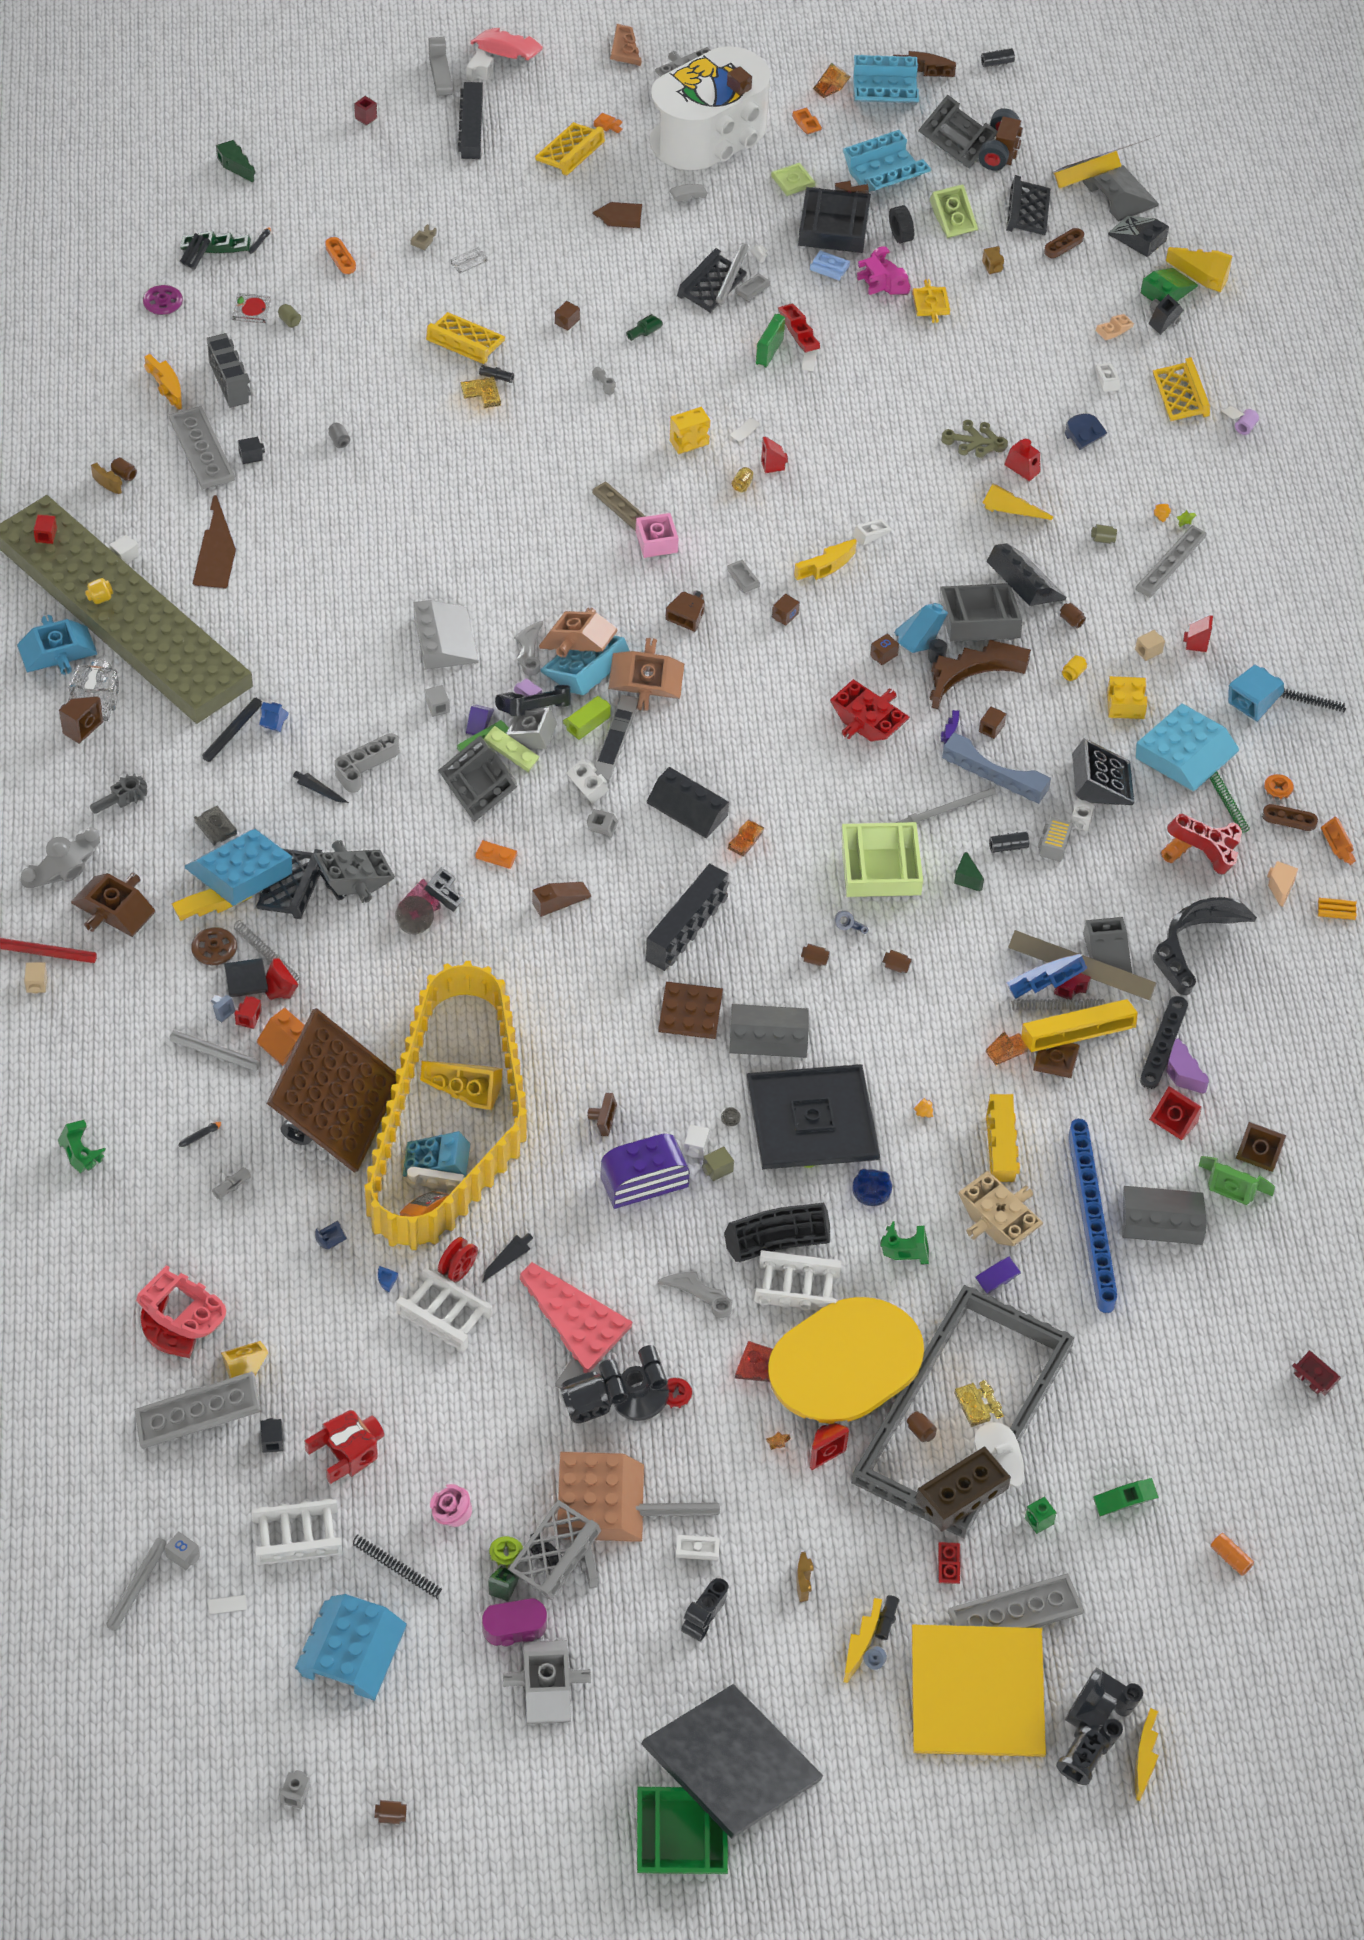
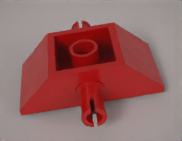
[830,679,910,742]

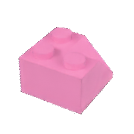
[636,513,679,558]

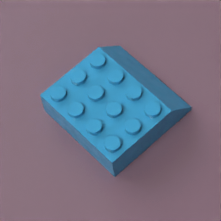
[185,829,292,906]

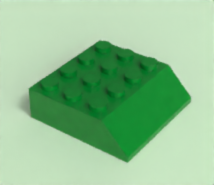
[637,1786,728,1874]

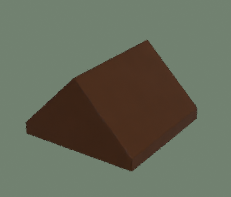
[1235,1122,1287,1172]

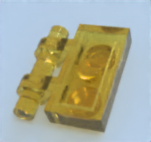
[954,1380,1004,1427]

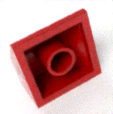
[810,1423,849,1470]

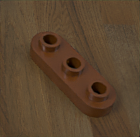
[1044,228,1085,258]
[1262,804,1318,831]

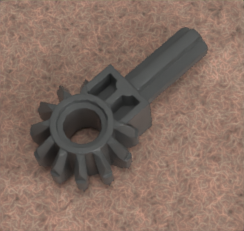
[90,773,148,814]

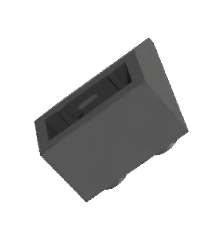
[1083,917,1132,973]

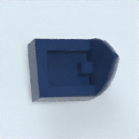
[315,1221,347,1249]

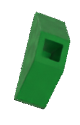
[1093,1478,1159,1517]

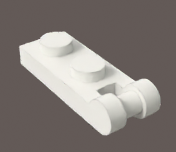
[407,1167,464,1192]

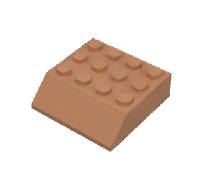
[557,1452,644,1542]

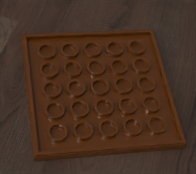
[266,1008,396,1173]

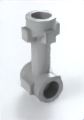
[592,367,616,395]

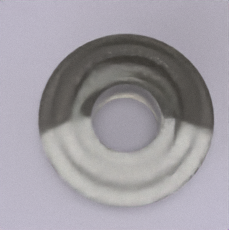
[721,1107,741,1126]

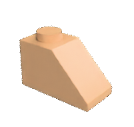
[1267,861,1298,907]

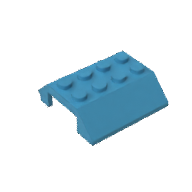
[295,1594,407,1701]

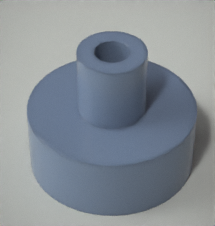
[863,1646,887,1670]

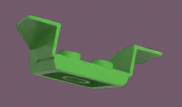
[1199,1156,1275,1205]

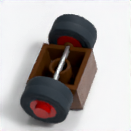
[979,108,1023,171]

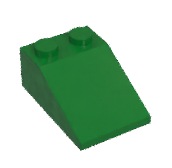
[1140,268,1198,302]

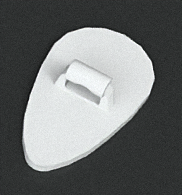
[974,1422,1024,1487]

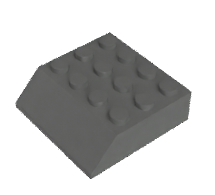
[940,583,1022,642]

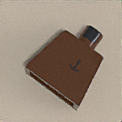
[665,590,705,632]

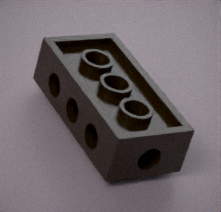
[916,1446,1011,1532]

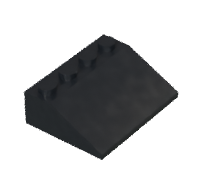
[986,543,1067,606]
[1072,738,1134,805]

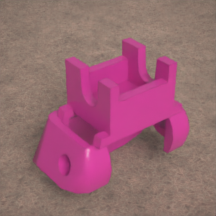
[857,246,910,295]

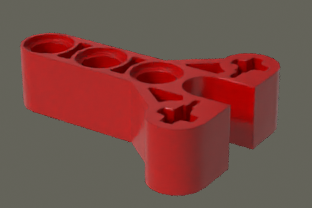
[1167,814,1242,875]

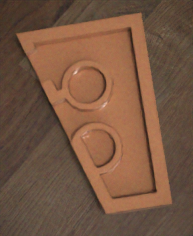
[610,24,642,66]

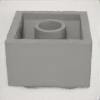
[507,707,557,750]

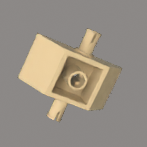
[958,1171,1043,1246]

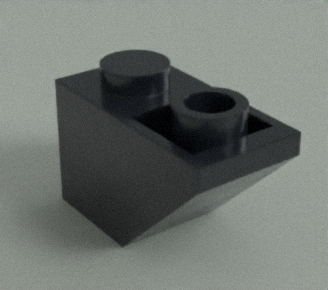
[1148,294,1184,335]

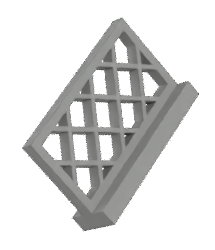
[508,1500,601,1600]

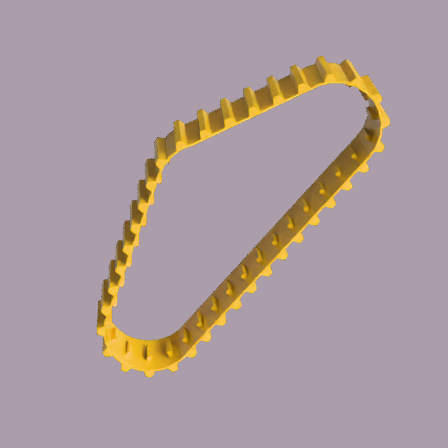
[365,961,527,1250]

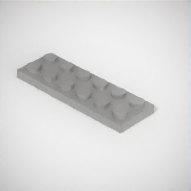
[169,406,235,490]
[134,1372,261,1449]
[948,1573,1084,1628]

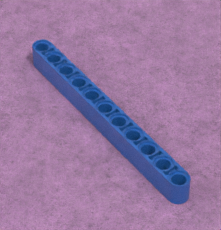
[1068,1118,1118,1313]

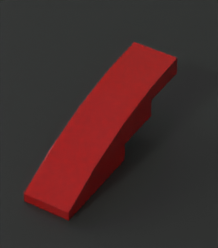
[778,303,820,353]

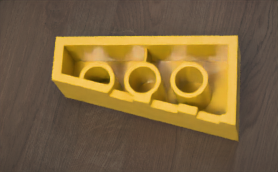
[986,1094,1020,1182]

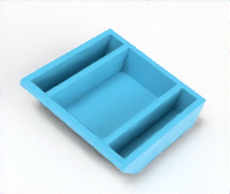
[1136,703,1239,792]

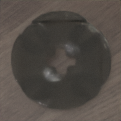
[395,896,434,935]

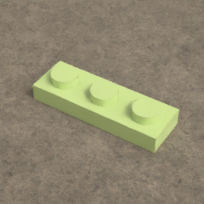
[484,726,540,772]

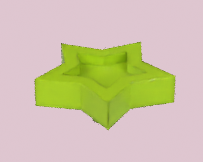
[1177,510,1197,527]

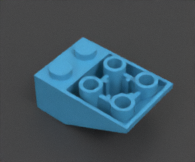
[402,1131,471,1177]

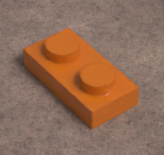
[475,840,517,869]

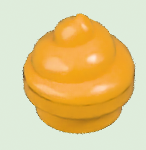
[1154,504,1171,522]
[913,1098,933,1118]

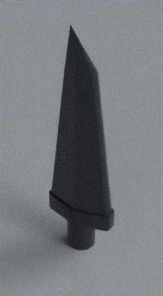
[293,770,349,803]
[482,1233,533,1283]

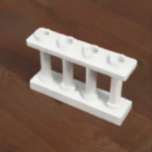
[754,1250,842,1311]
[396,1268,492,1352]
[251,1499,343,1565]

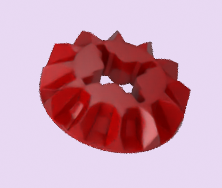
[667,1377,692,1408]

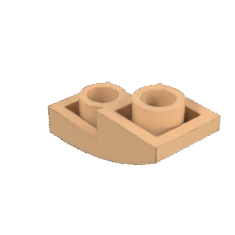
[1095,314,1134,341]

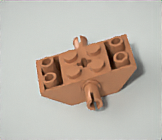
[539,607,618,658]
[608,638,684,711]

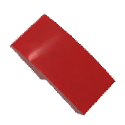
[938,1542,960,1584]

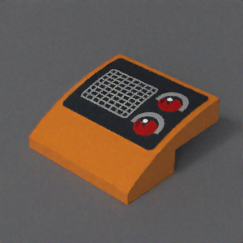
[400,1191,449,1217]

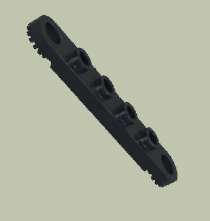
[1140,996,1188,1089]

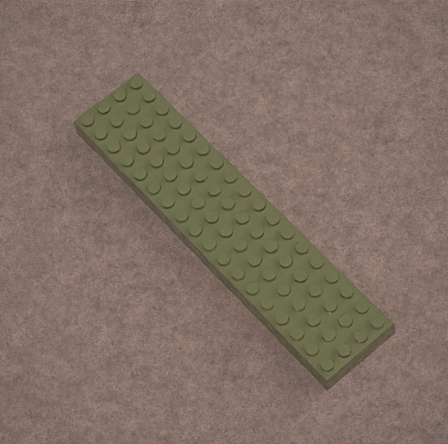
[0,495,253,724]

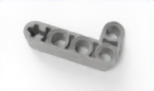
[428,36,453,96]
[335,733,399,793]

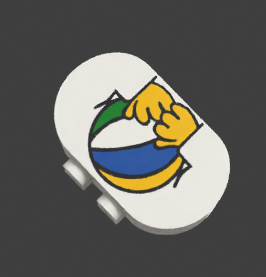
[650,46,770,170]

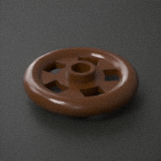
[191,927,237,966]

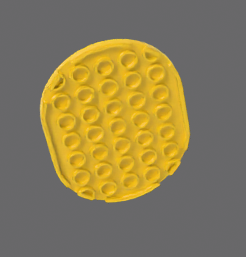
[768,1297,924,1424]

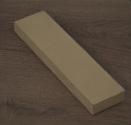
[592,481,646,531]

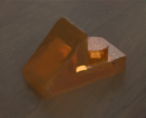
[986,1032,1029,1066]

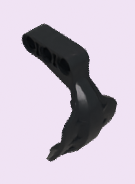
[1153,897,1257,995]

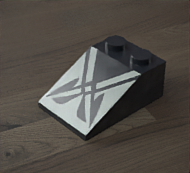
[1108,216,1169,257]

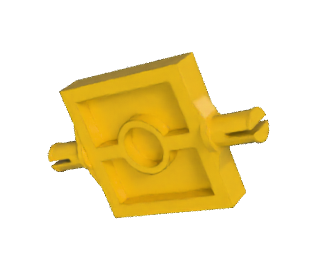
[912,279,950,323]

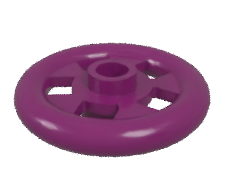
[143,285,183,315]

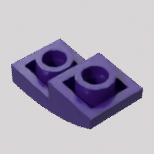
[941,710,960,745]
[975,1256,1021,1295]

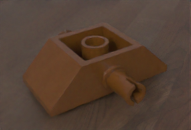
[71,872,156,937]

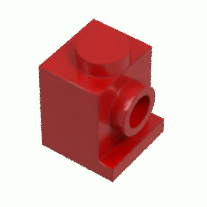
[234,996,262,1029]

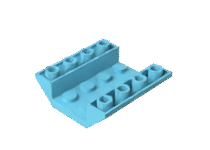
[853,55,919,103]
[843,130,931,192]

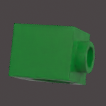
[1025,1496,1057,1534]

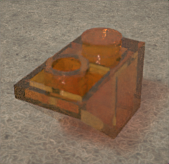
[813,63,851,98]

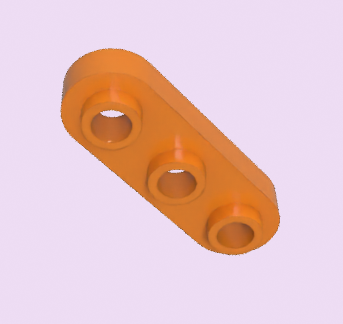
[325,237,356,274]

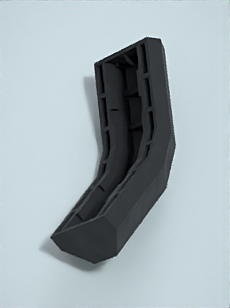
[724,1202,830,1262]

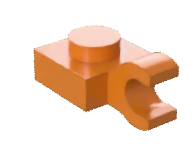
[594,113,623,133]

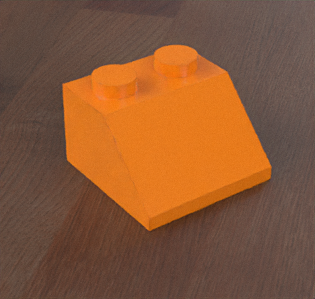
[257,1008,305,1066]

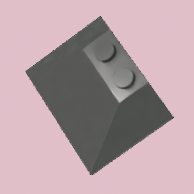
[918,94,998,168]
[1083,165,1159,221]
[438,736,517,822]

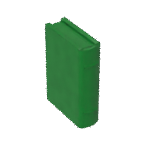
[756,314,785,368]

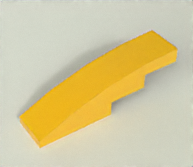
[1054,151,1121,188]
[171,889,252,921]
[843,1598,882,1683]
[1135,1708,1159,1801]

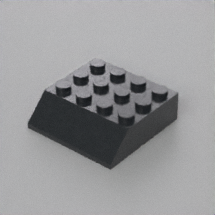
[798,187,871,253]

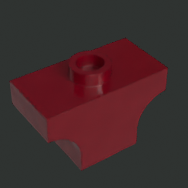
[1054,973,1091,1000]

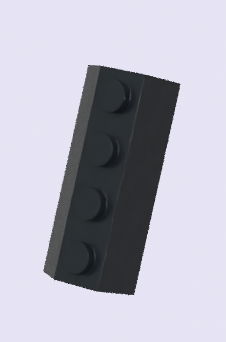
[647,767,729,839]

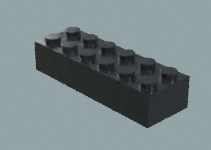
[646,863,729,971]

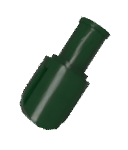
[626,314,663,341]

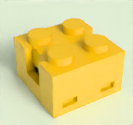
[669,406,711,454]
[1107,676,1147,719]

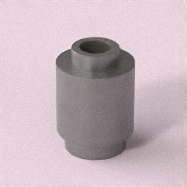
[328,423,351,448]

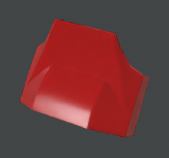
[265,958,299,1000]

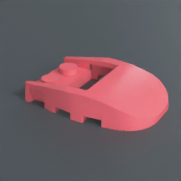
[136,1265,226,1339]

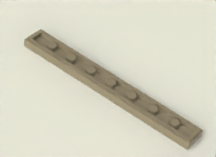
[1008,930,1157,1001]

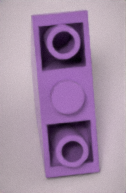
[1166,1038,1209,1094]

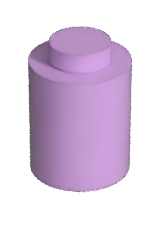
[1235,409,1259,435]

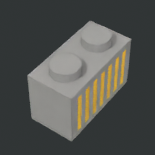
[1038,817,1073,862]

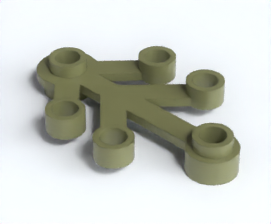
[941,419,1008,458]

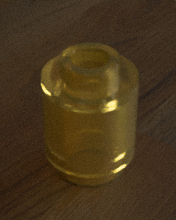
[731,467,754,492]

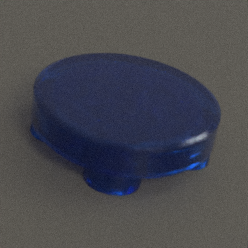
[852,1169,893,1206]

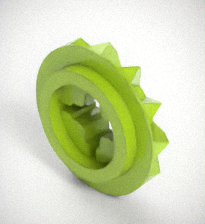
[489,1536,523,1567]

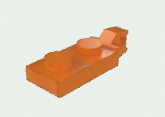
[1321,817,1356,865]

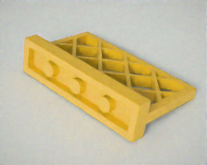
[535,122,605,176]
[426,312,505,364]
[1153,357,1210,421]

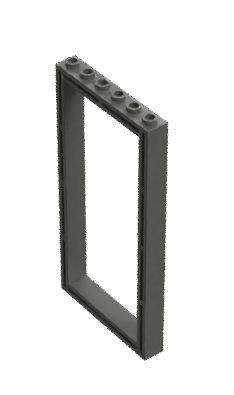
[851,1285,1075,1539]

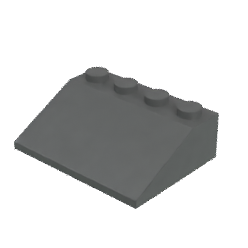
[729,1004,809,1058]
[1122,1185,1206,1245]

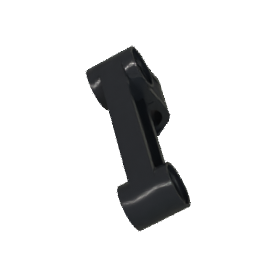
[495,685,571,716]

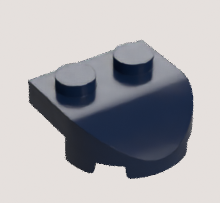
[1065,413,1107,450]

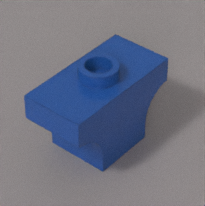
[259,702,289,732]

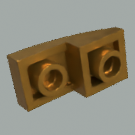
[91,462,122,494]
[796,1551,814,1602]

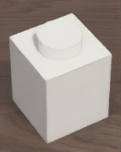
[110,535,139,564]
[684,1124,709,1159]

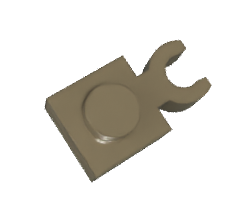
[410,224,437,251]

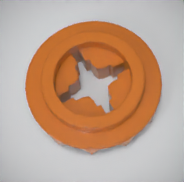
[1264,774,1294,800]

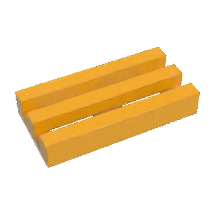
[1318,898,1357,920]

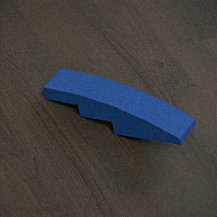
[1006,954,1088,999]

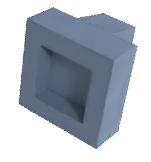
[211,995,236,1023]

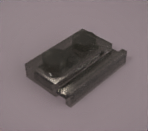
[194,805,237,846]

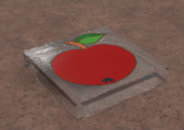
[232,293,271,323]

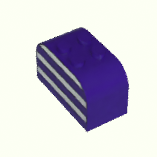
[600,1133,690,1209]

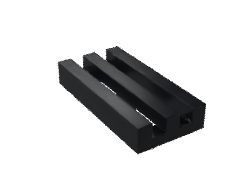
[179,233,211,270]

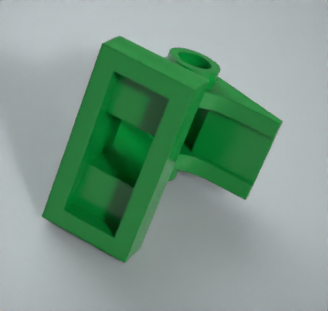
[58,1120,106,1174]
[880,1221,929,1265]

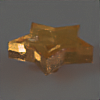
[766,1431,791,1450]

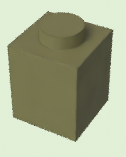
[702,1146,734,1181]

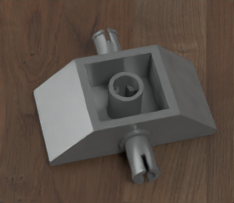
[314,840,395,903]

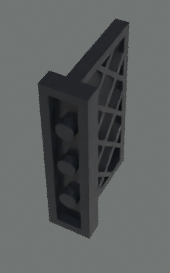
[1006,175,1051,236]
[677,248,747,313]
[256,849,323,919]

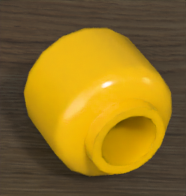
[85,578,114,604]

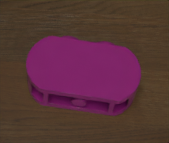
[482,1598,547,1646]

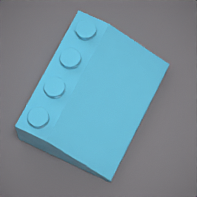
[540,635,630,695]

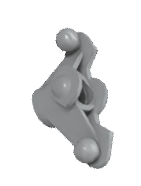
[21,827,100,888]

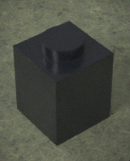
[238,436,265,464]
[260,1418,284,1453]

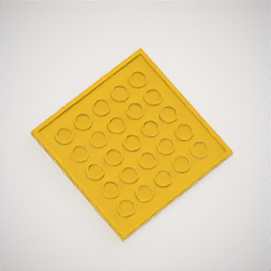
[912,1624,1046,1757]

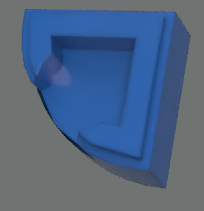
[378,1266,398,1292]

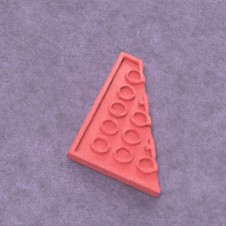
[520,1262,633,1373]

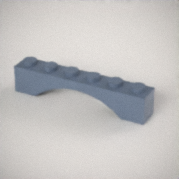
[942,732,1051,804]

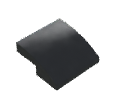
[224,958,268,997]

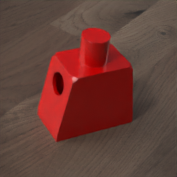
[1004,438,1041,482]

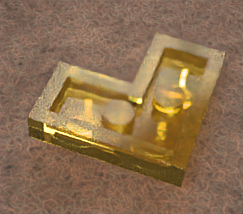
[460,377,501,408]

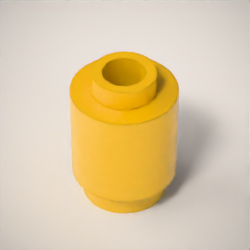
[1062,655,1087,681]

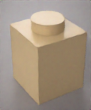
[1135,630,1165,661]
[24,962,47,993]

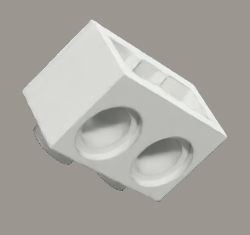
[566,759,609,804]

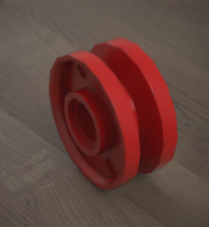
[438,1237,478,1283]

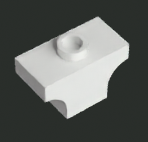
[466,49,494,81]

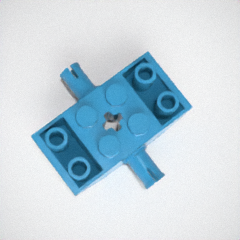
[17,615,97,675]

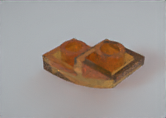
[727,820,764,857]

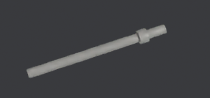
[896,787,996,824]

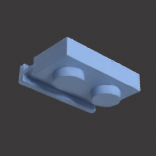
[810,250,850,281]

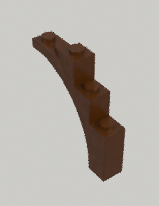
[930,640,1031,710]

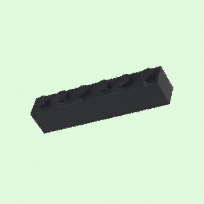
[458,82,483,159]

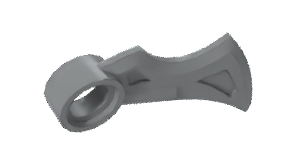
[514,621,543,676]
[658,1272,732,1318]

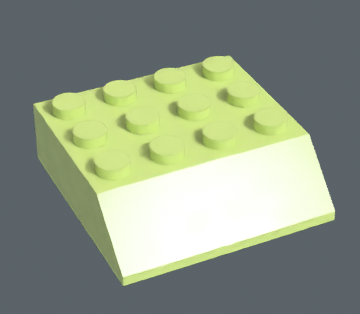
[842,822,923,897]

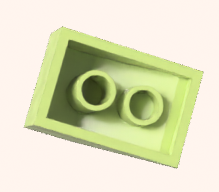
[929,184,978,238]

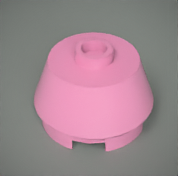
[430,1484,472,1527]

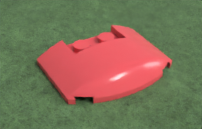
[470,28,543,60]

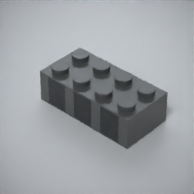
[207,333,251,408]

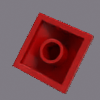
[1149,1086,1202,1140]

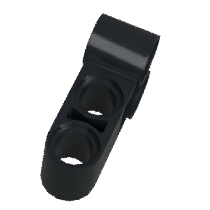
[681,1578,729,1642]

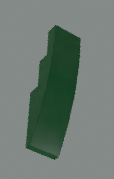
[180,230,251,253]

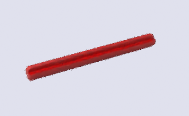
[0,938,97,963]

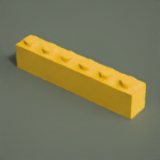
[1021,999,1138,1052]

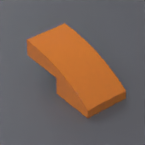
[792,107,822,135]

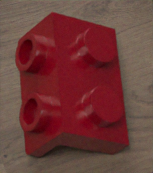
[1292,1350,1341,1396]

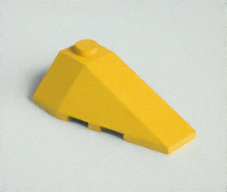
[1166,247,1233,292]
[982,483,1054,520]
[420,1061,503,1110]

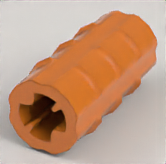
[1161,838,1192,863]
[1210,1533,1254,1576]

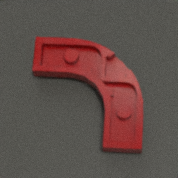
[141,1294,196,1359]

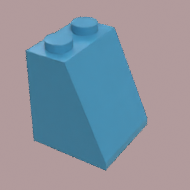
[1228,664,1284,722]

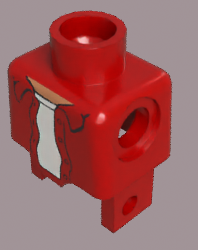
[304,1410,385,1484]

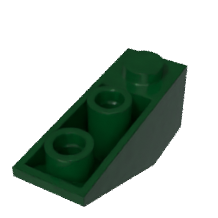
[216,140,256,182]

